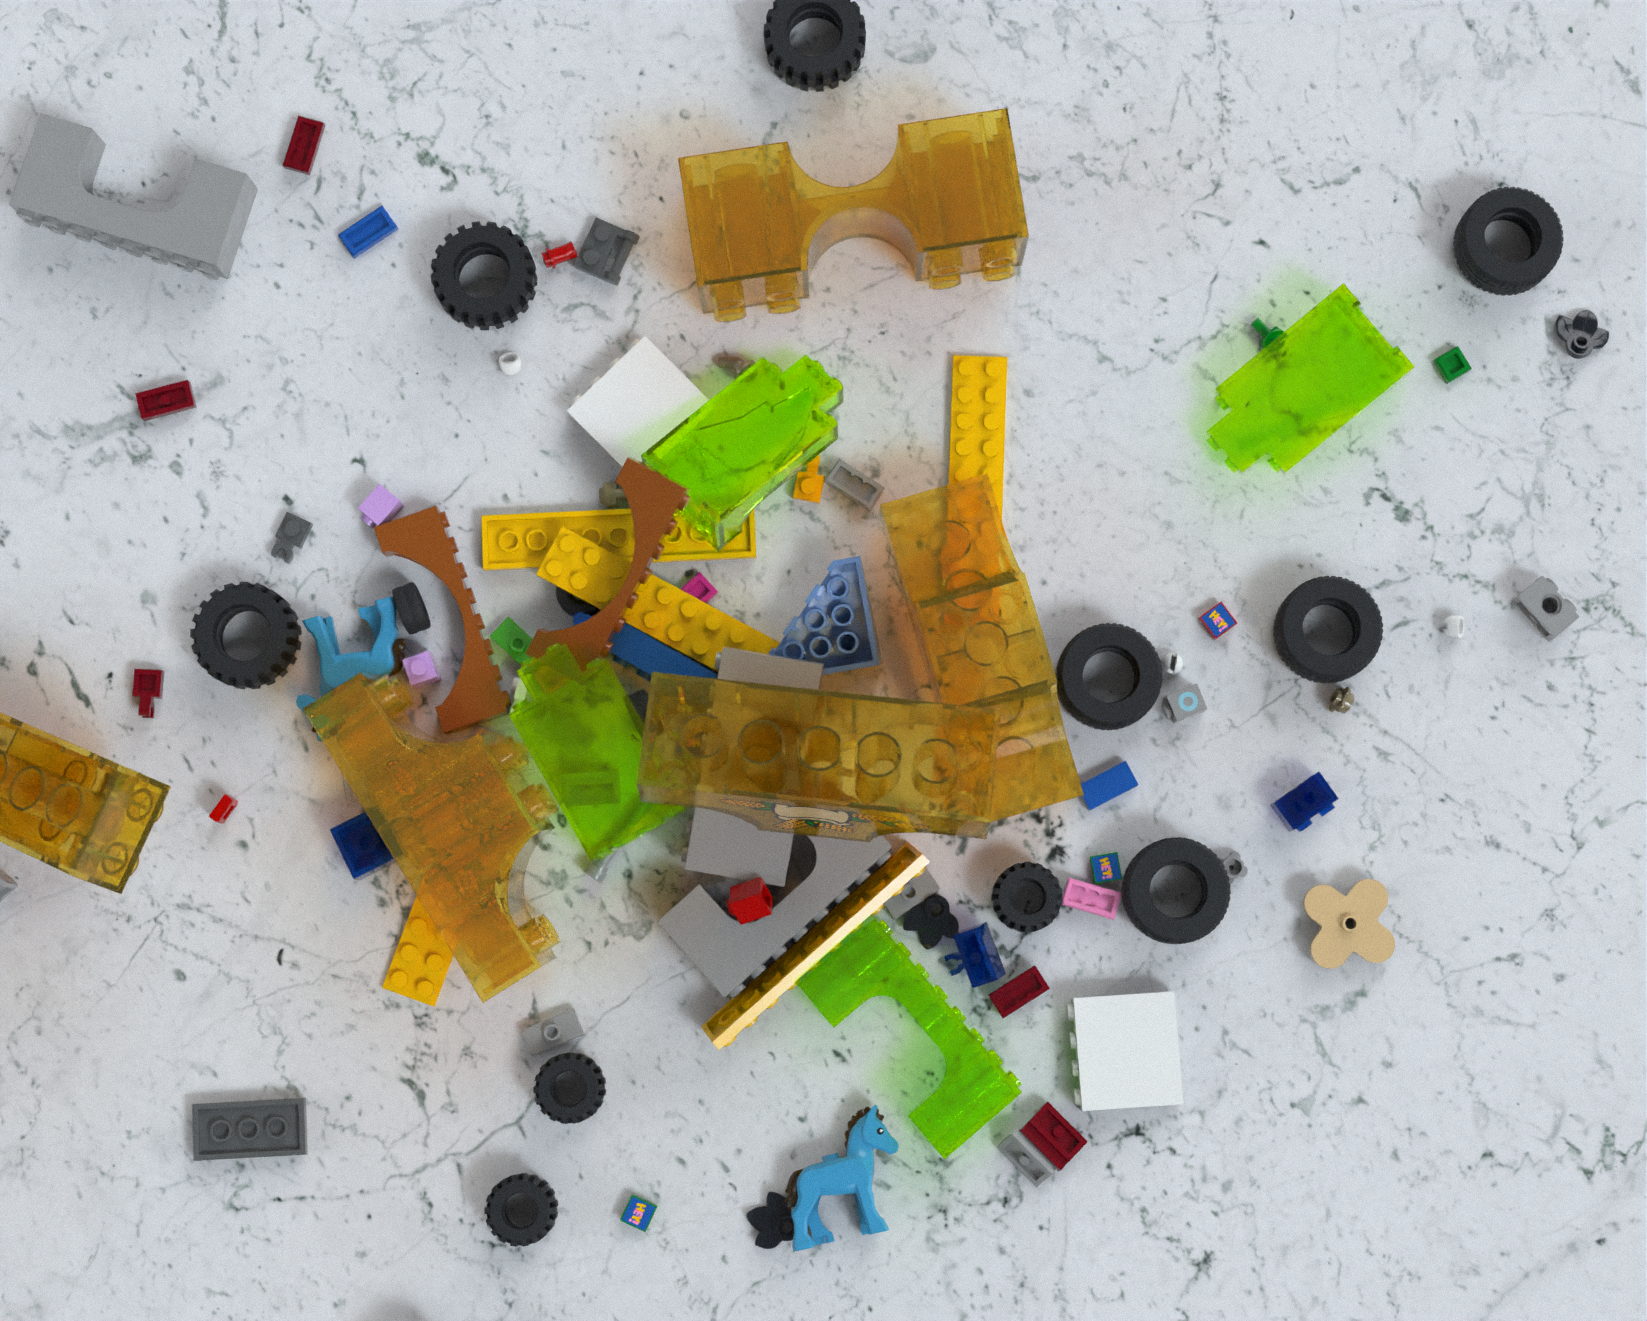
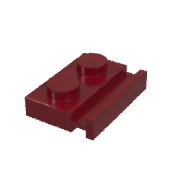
[1019,1102,1088,1172]

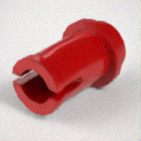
[541,241,577,269]

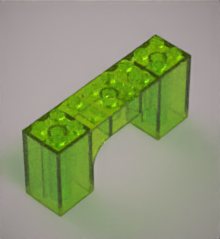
[798,919,1022,1159]

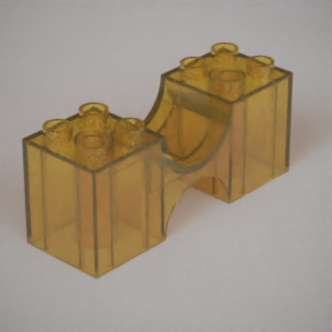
[678,108,1029,322]

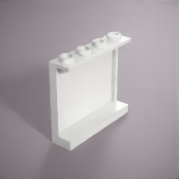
[567,336,715,469]
[1067,991,1183,1111]

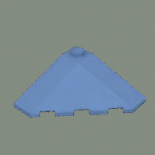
[769,556,883,675]

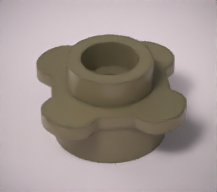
[1329,687,1354,714]

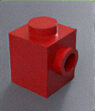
[727,877,773,925]

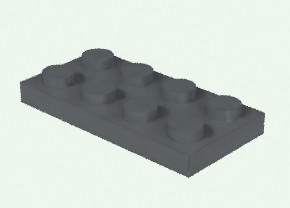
[192,1098,308,1161]

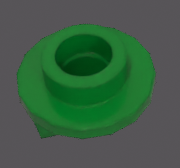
[1251,318,1286,353]

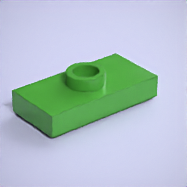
[490,616,541,674]

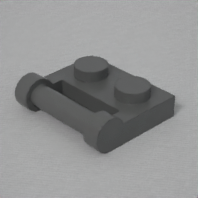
[574,217,640,286]

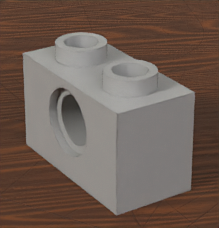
[1511,575,1579,642]

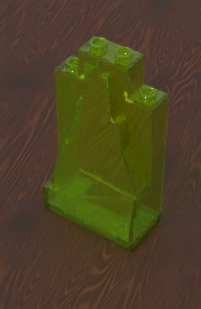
[1206,283,1415,475]
[641,355,844,551]
[508,642,692,862]

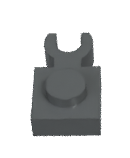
[271,512,313,564]

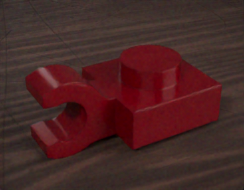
[132,669,164,718]

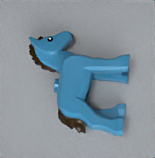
[296,597,407,742]
[784,1105,899,1252]

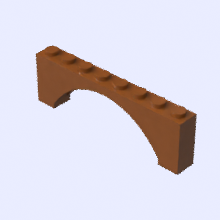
[525,457,691,685]
[374,506,512,736]

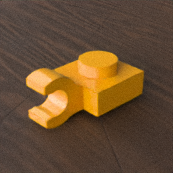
[793,453,825,504]

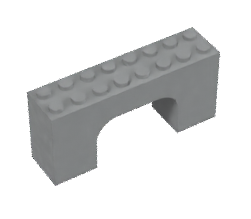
[9,113,258,280]
[681,647,824,887]
[657,772,892,998]

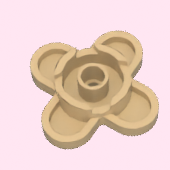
[1303,879,1395,969]

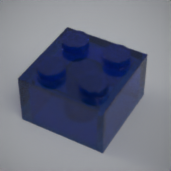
[330,804,409,881]

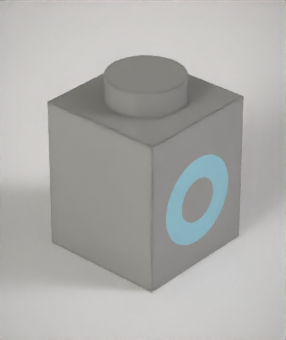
[1162,683,1207,723]

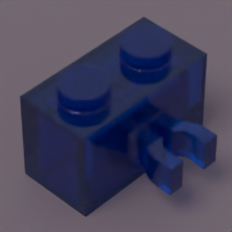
[1270,772,1339,832]
[944,921,1006,988]

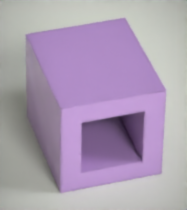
[358,484,404,529]
[402,651,442,689]

